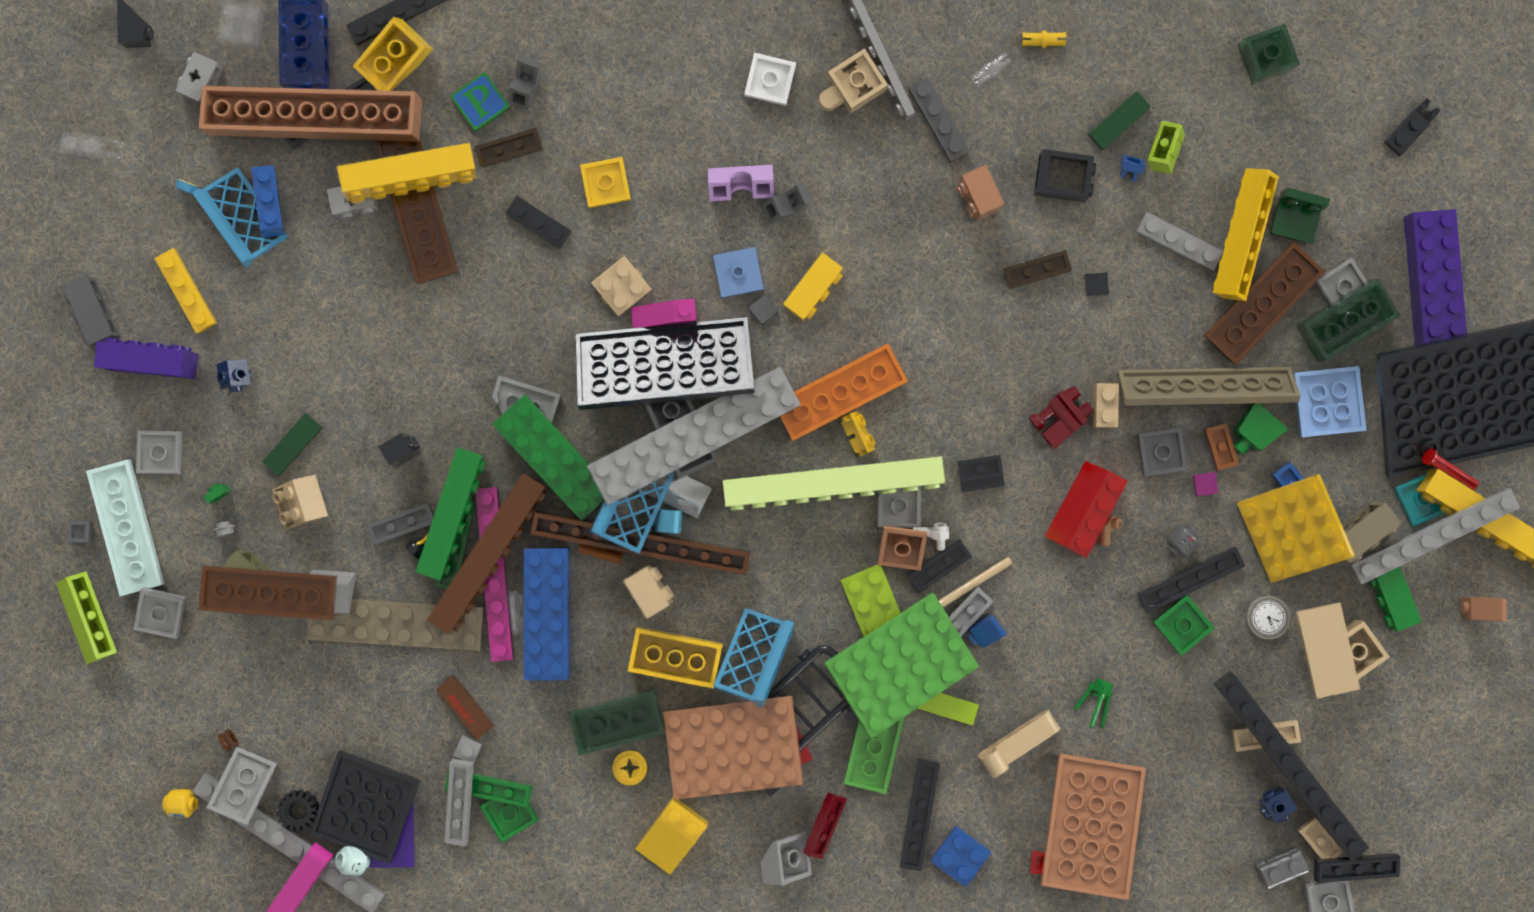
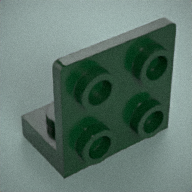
[1270,188,1330,244]

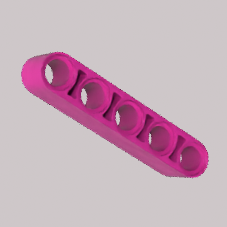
[266,842,334,912]

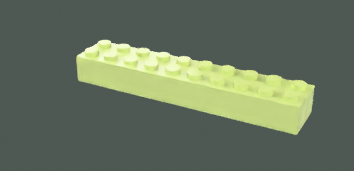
[723,457,945,510]

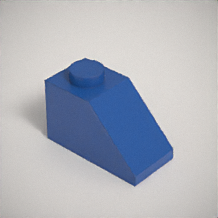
[968,614,1007,648]

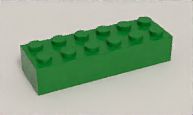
[492,394,604,521]

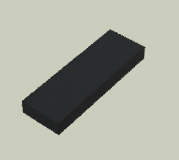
[906,539,972,593]

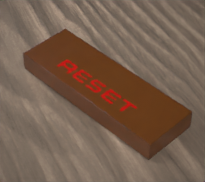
[436,675,494,740]

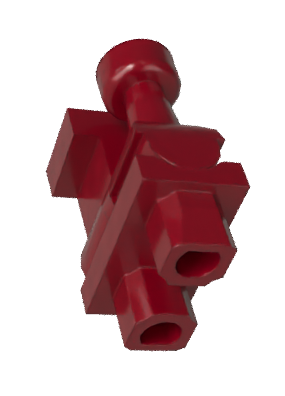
[1028,386,1094,449]

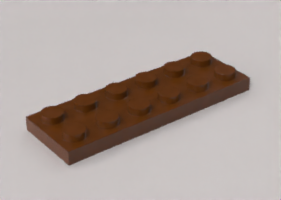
[1203,242,1326,365]
[198,565,337,621]

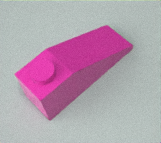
[631,298,697,328]

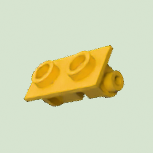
[841,411,876,457]

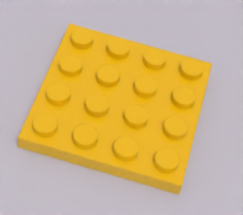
[1237,474,1355,583]

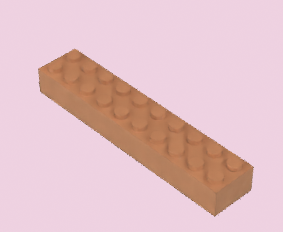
[199,86,422,142]

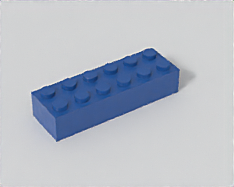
[524,548,570,680]

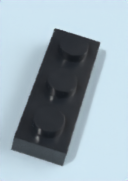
[505,196,572,249]

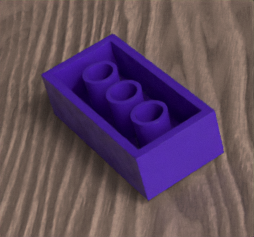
[94,338,198,379]

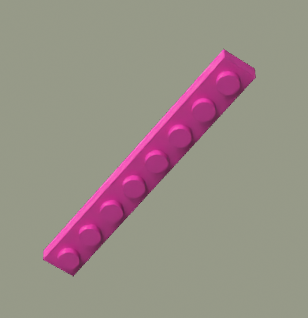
[476,487,514,662]

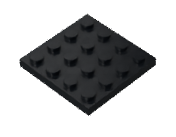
[310,750,421,864]

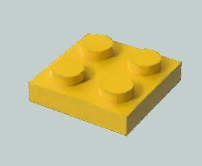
[580,157,631,209]

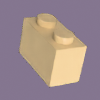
[1092,383,1119,428]

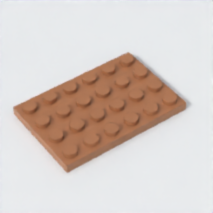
[663,696,804,800]
[1040,753,1146,900]

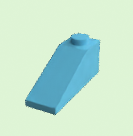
[652,510,683,533]

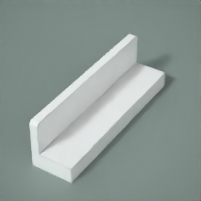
[641,476,712,519]

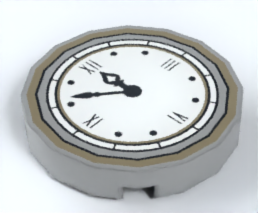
[1245,596,1291,639]

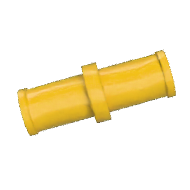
[1022,30,1066,48]

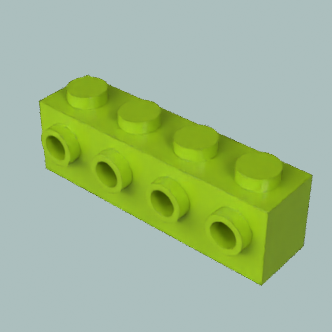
[56,571,117,665]

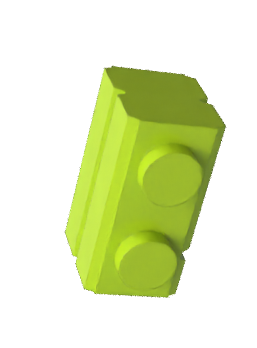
[1147,121,1185,174]

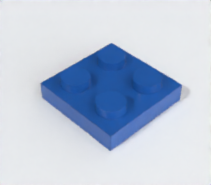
[930,825,992,887]

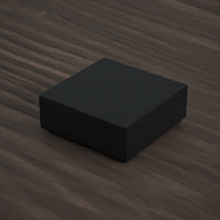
[1085,272,1109,296]

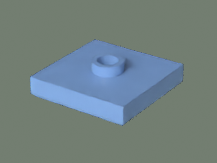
[713,247,764,298]

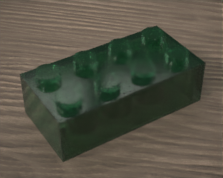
[1296,278,1401,362]
[568,688,666,756]

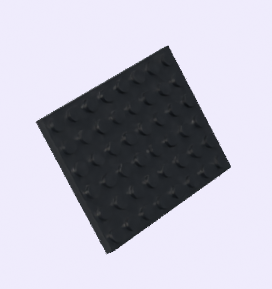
[1376,319,1534,478]

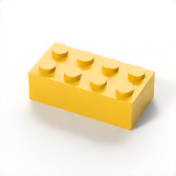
[628,626,723,689]

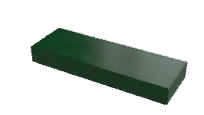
[1088,91,1151,151]
[262,413,323,476]

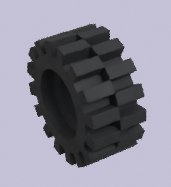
[276,789,319,832]

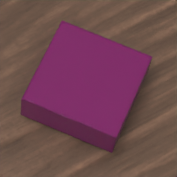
[1192,472,1219,496]

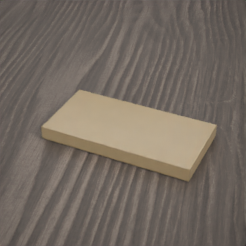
[1295,602,1360,699]

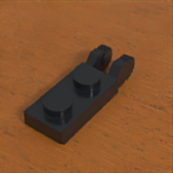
[1383,98,1440,157]

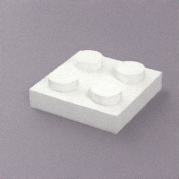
[744,53,796,106]

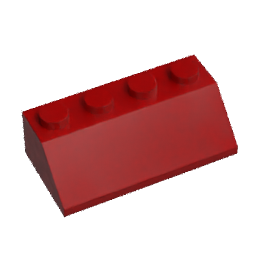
[1044,461,1128,558]

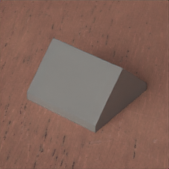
[310,570,356,615]

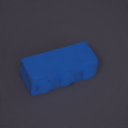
[251,165,285,238]

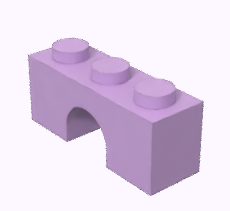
[708,165,774,201]

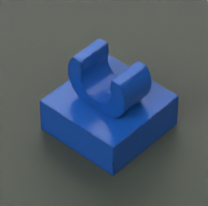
[1120,154,1145,181]

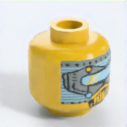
[162,789,198,818]

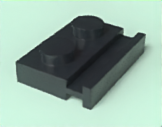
[957,455,1005,492]

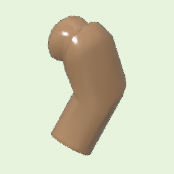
[1099,516,1123,546]

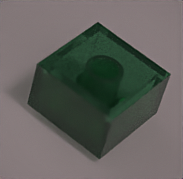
[1237,24,1300,85]

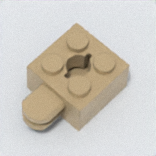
[819,49,888,114]

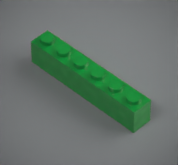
[416,447,487,580]

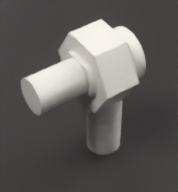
[913,522,949,550]

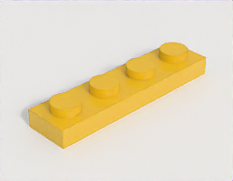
[154,248,217,334]

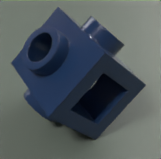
[217,359,251,393]
[1258,787,1298,823]

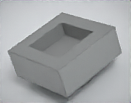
[453,735,483,763]

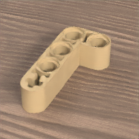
[978,710,1060,778]

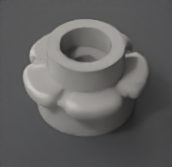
[213,521,235,538]

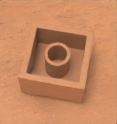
[956,165,1004,222]

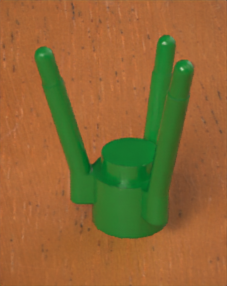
[1074,678,1113,728]

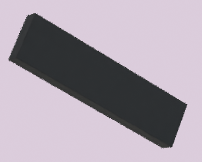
[1314,853,1400,883]

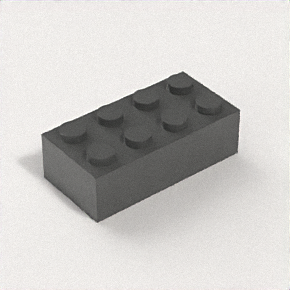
[641,399,718,481]

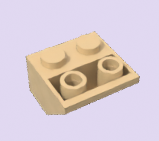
[272,475,328,530]

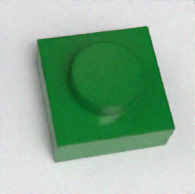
[203,483,232,504]

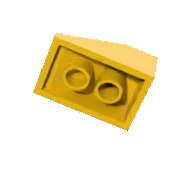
[353,17,433,91]
[635,797,709,874]

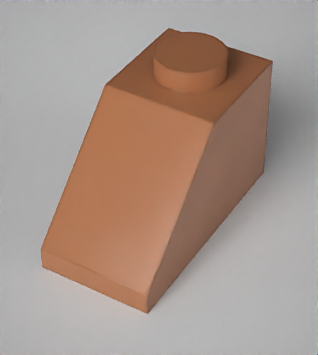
[1460,597,1507,621]

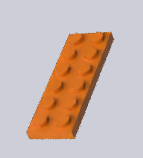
[780,343,908,441]

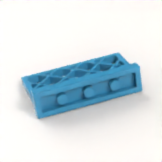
[192,167,288,268]
[590,473,675,554]
[714,608,794,708]

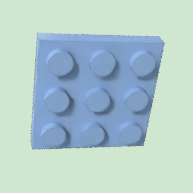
[1293,366,1367,438]

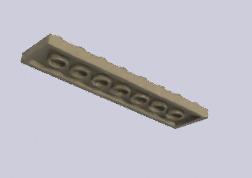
[1117,367,1301,406]
[307,599,484,651]

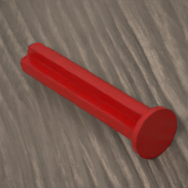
[1422,449,1479,491]

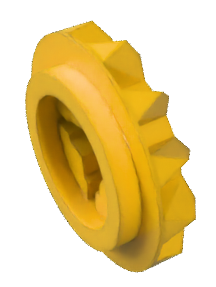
[612,750,647,785]

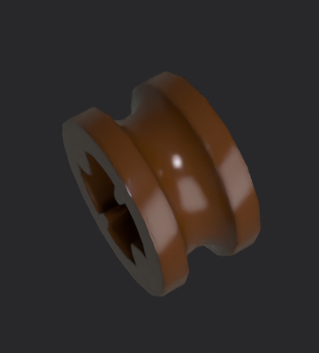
[218,729,239,751]

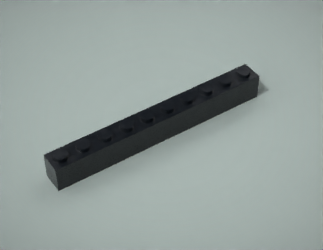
[1213,671,1369,861]

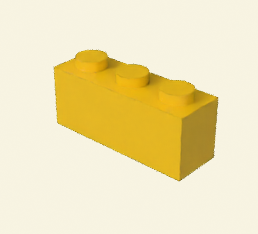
[783,252,843,322]

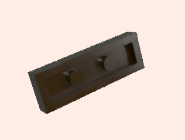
[474,128,543,168]
[1003,250,1072,290]

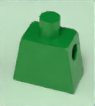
[1233,403,1288,455]

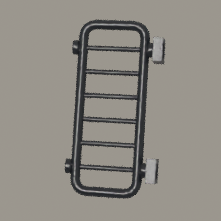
[765,645,856,797]

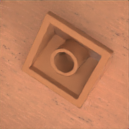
[878,526,928,571]

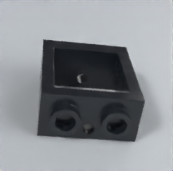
[1034,149,1097,203]

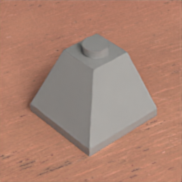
[761,832,812,886]

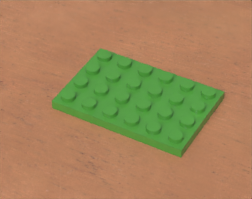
[824,592,979,739]

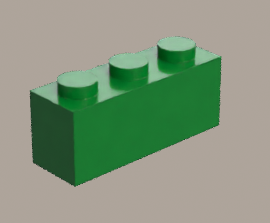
[1368,566,1422,632]

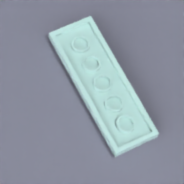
[86,459,165,596]

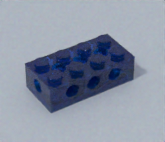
[278,0,329,89]

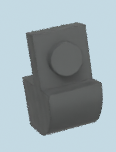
[508,55,542,110]
[762,183,812,224]

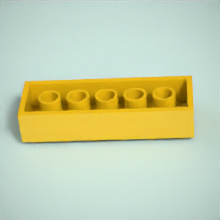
[337,143,477,204]

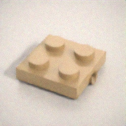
[591,256,652,317]

